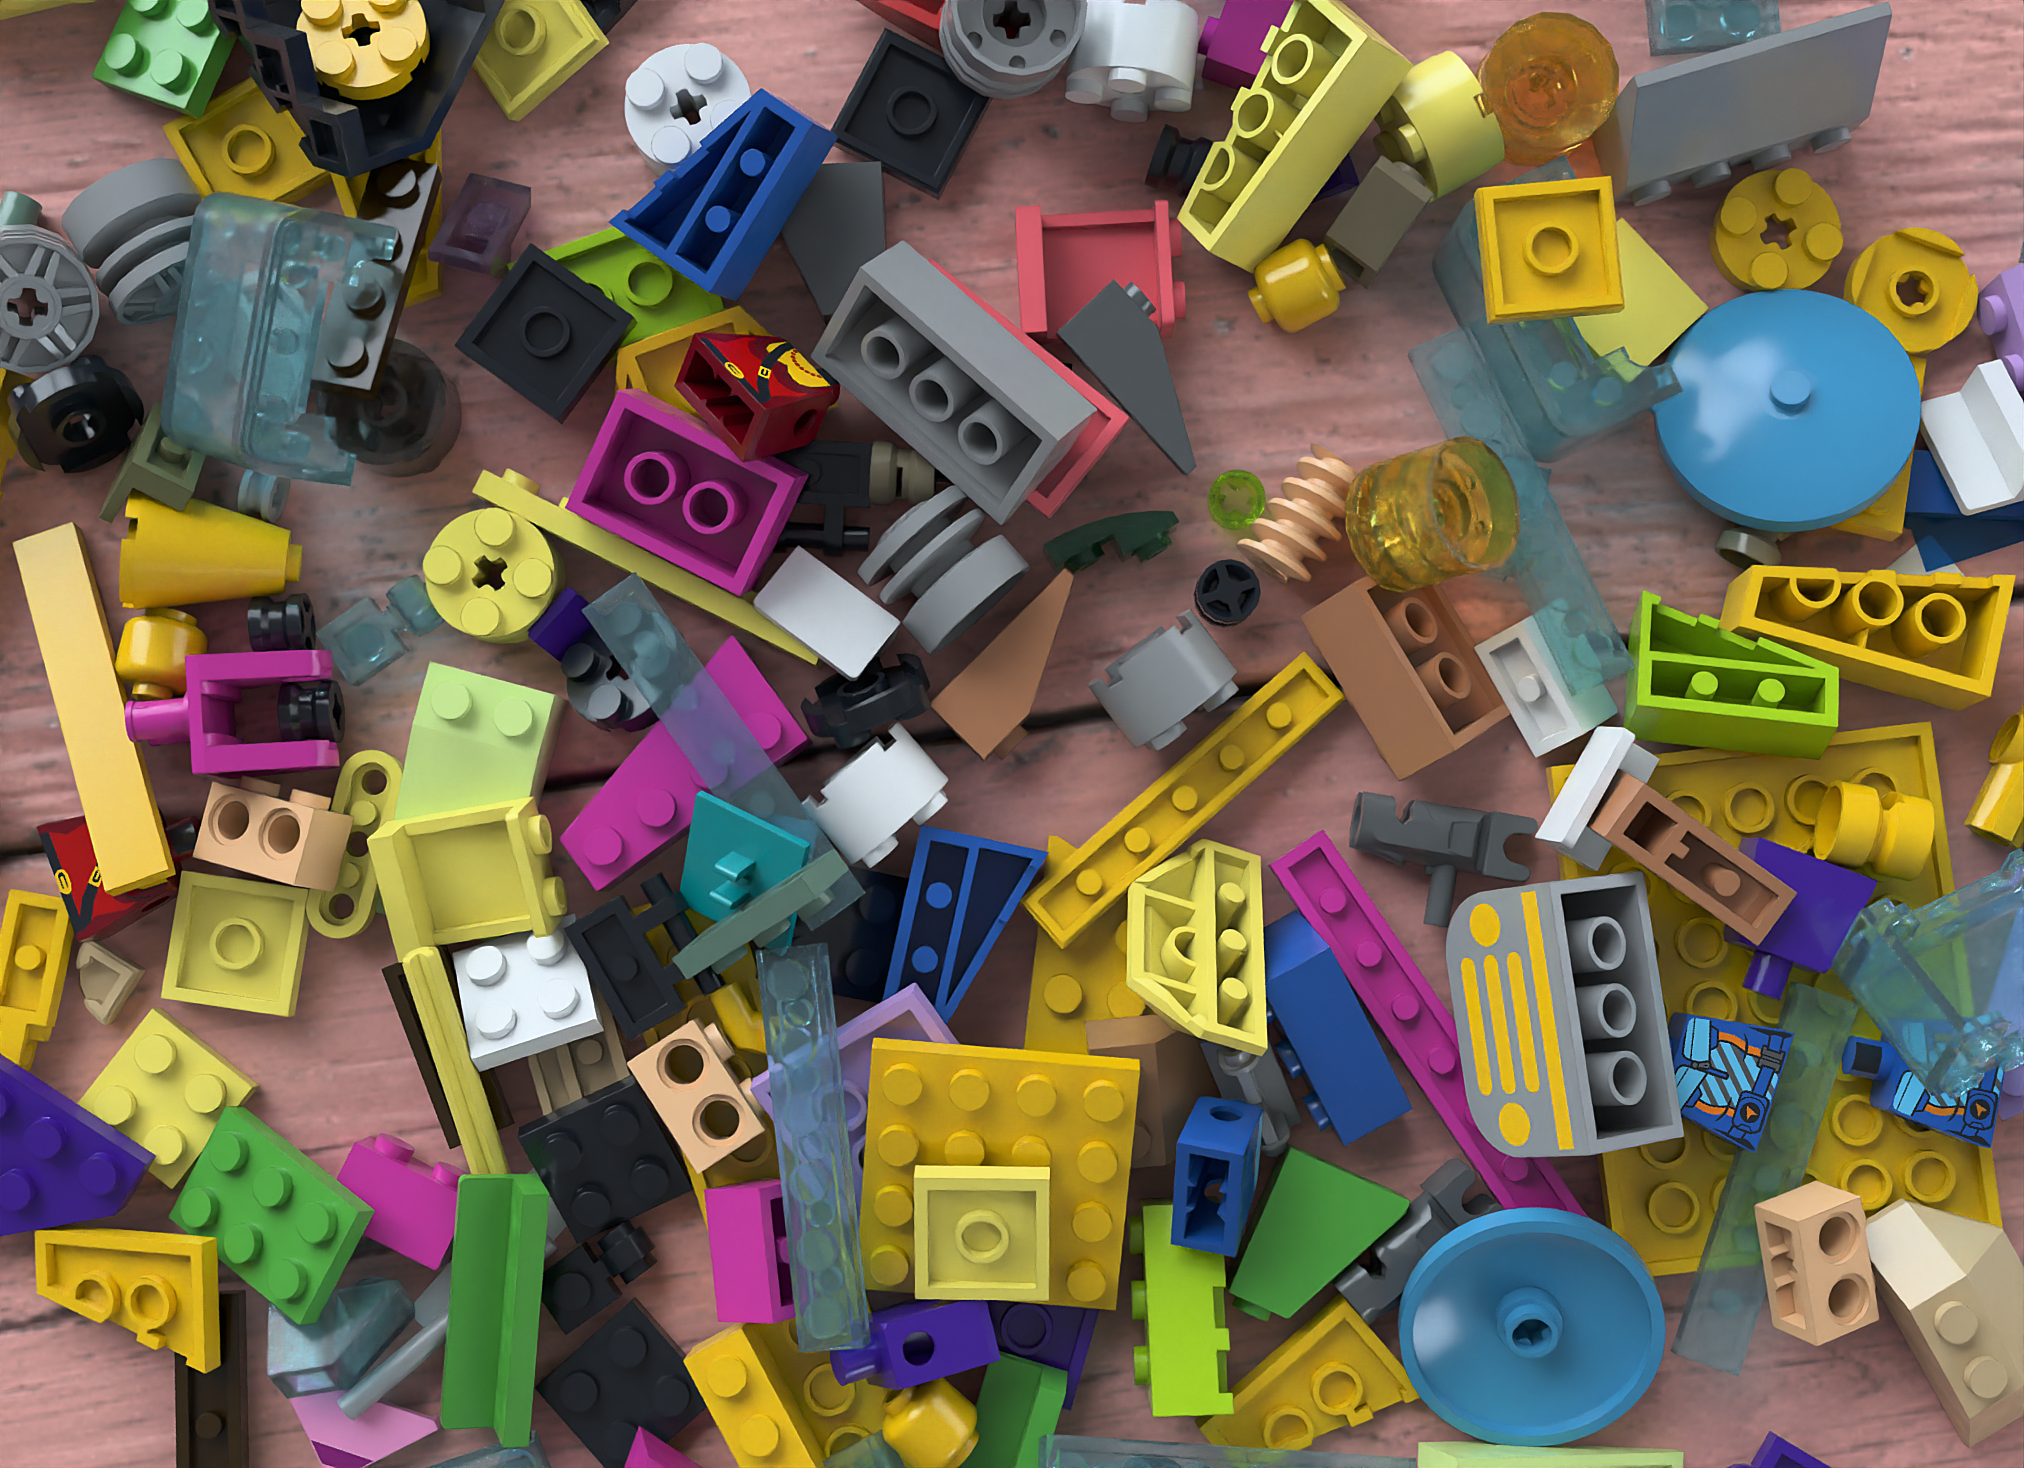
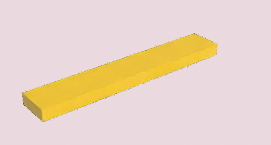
[12,522,176,897]
[1019,651,1346,951]

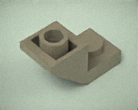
[1321,155,1434,289]

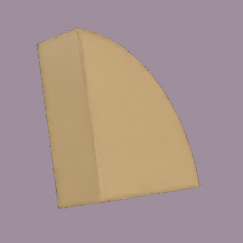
[76,941,146,1025]

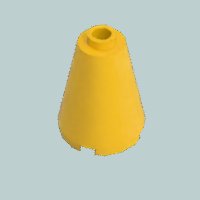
[119,488,303,610]

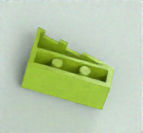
[1624,590,1839,760]
[1128,1196,1234,1417]

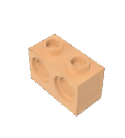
[192,775,354,892]
[627,1017,769,1174]
[1754,1181,1879,1346]

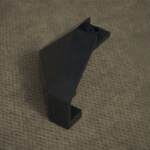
[207,0,505,178]

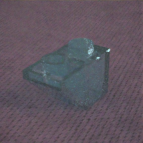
[267,1277,415,1399]

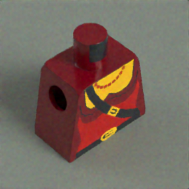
[674,332,840,462]
[37,807,202,942]

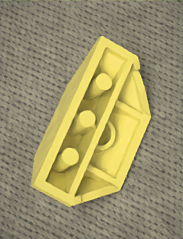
[1126,838,1268,1056]

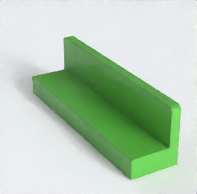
[440,1173,550,1448]
[957,1351,1068,1468]

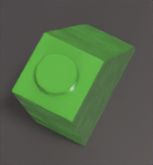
[1226,1144,1411,1321]

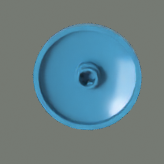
[1654,289,1921,532]
[1398,1207,1666,1447]

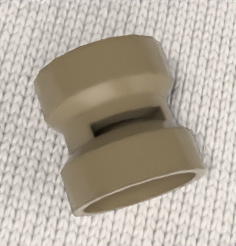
[869,441,937,506]
[1714,522,1795,570]

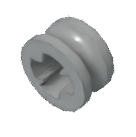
[237,460,290,523]

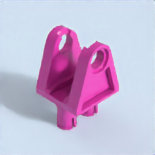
[125,650,340,780]

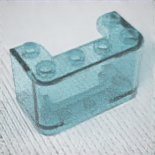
[1432,155,1683,463]
[161,192,397,487]
[1831,848,2024,1099]

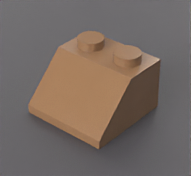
[1085,1014,1221,1169]

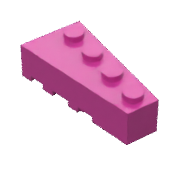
[559,634,813,892]

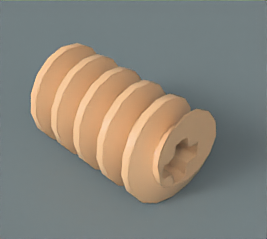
[1236,443,1372,584]

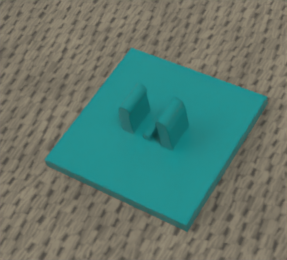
[680,790,811,956]

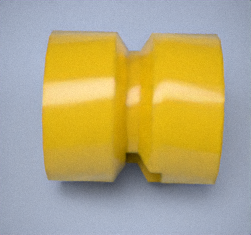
[1814,780,1935,881]

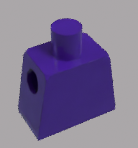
[1723,837,1877,1001]
[830,1298,1001,1390]

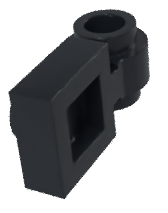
[541,1220,658,1335]

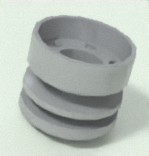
[939,0,1088,100]
[62,158,239,325]
[0,224,100,374]
[857,484,1030,656]

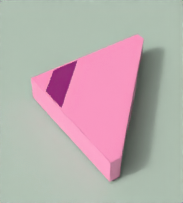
[278,1368,442,1468]

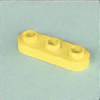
[306,750,404,939]

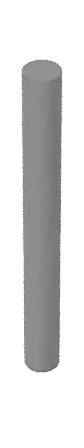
[337,1233,558,1421]

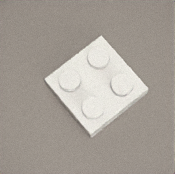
[453,913,604,1072]

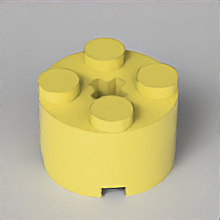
[1373,51,1505,204]
[423,507,566,644]

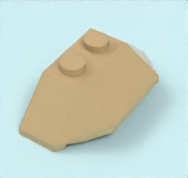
[1866,1198,2024,1448]

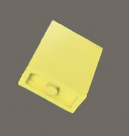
[367,796,567,963]

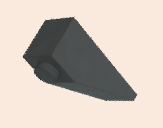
[1055,279,1197,475]

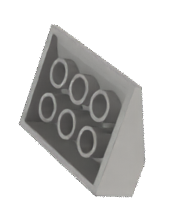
[1590,1,1892,206]

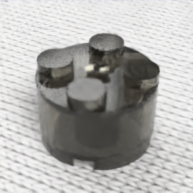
[316,338,462,478]

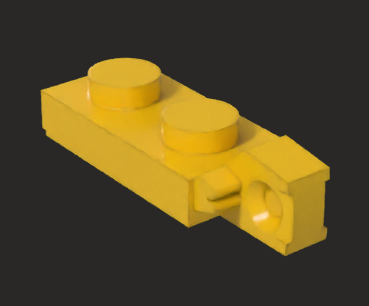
[0,889,75,1071]

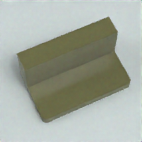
[99,401,214,523]

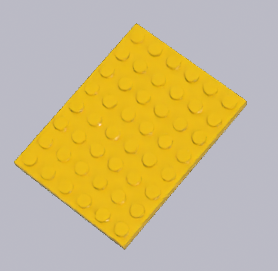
[1546,721,2003,1277]

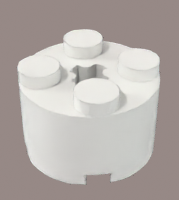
[1065,0,1199,123]
[624,43,752,177]
[800,721,949,868]

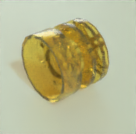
[1474,12,1620,167]
[1345,435,1520,593]

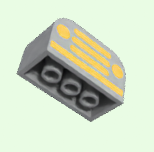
[1446,871,1684,1158]

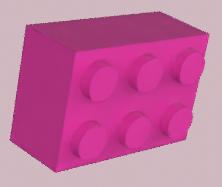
[565,388,809,596]

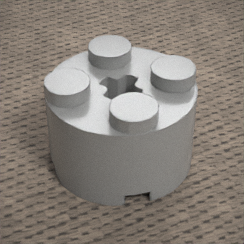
[1088,609,1239,751]

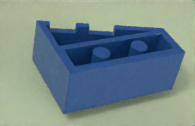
[608,88,839,301]
[882,824,1049,1025]
[1263,910,1413,1146]

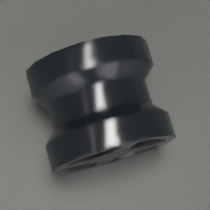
[1144,124,1213,199]
[1193,559,1261,628]
[248,593,316,652]
[277,680,345,744]

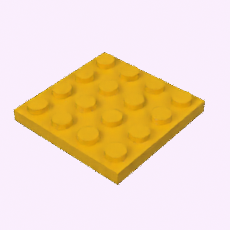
[855,1037,1140,1310]

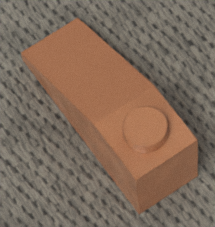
[930,568,1074,762]
[1586,768,1797,946]

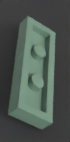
[672,848,849,980]

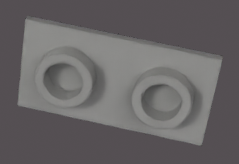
[1199,1037,1302,1156]

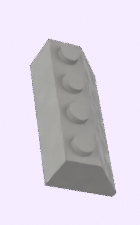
[810,240,1097,525]

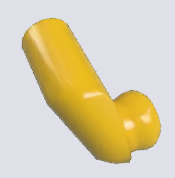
[709,981,799,1057]

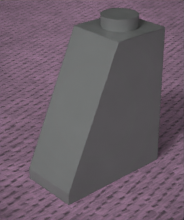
[779,161,887,327]

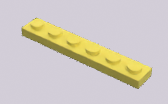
[472,468,824,670]

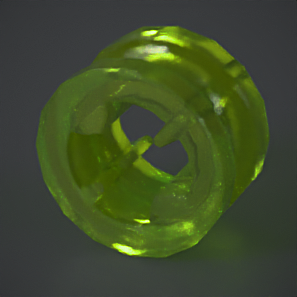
[1207,470,1266,530]

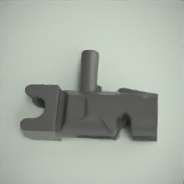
[1349,791,1538,928]
[1331,1158,1505,1325]

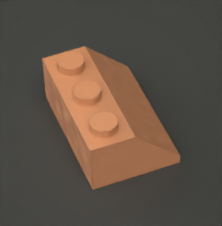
[1300,548,1511,781]

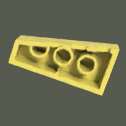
[1177,0,1413,274]

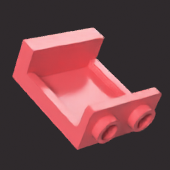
[1015,200,1186,345]

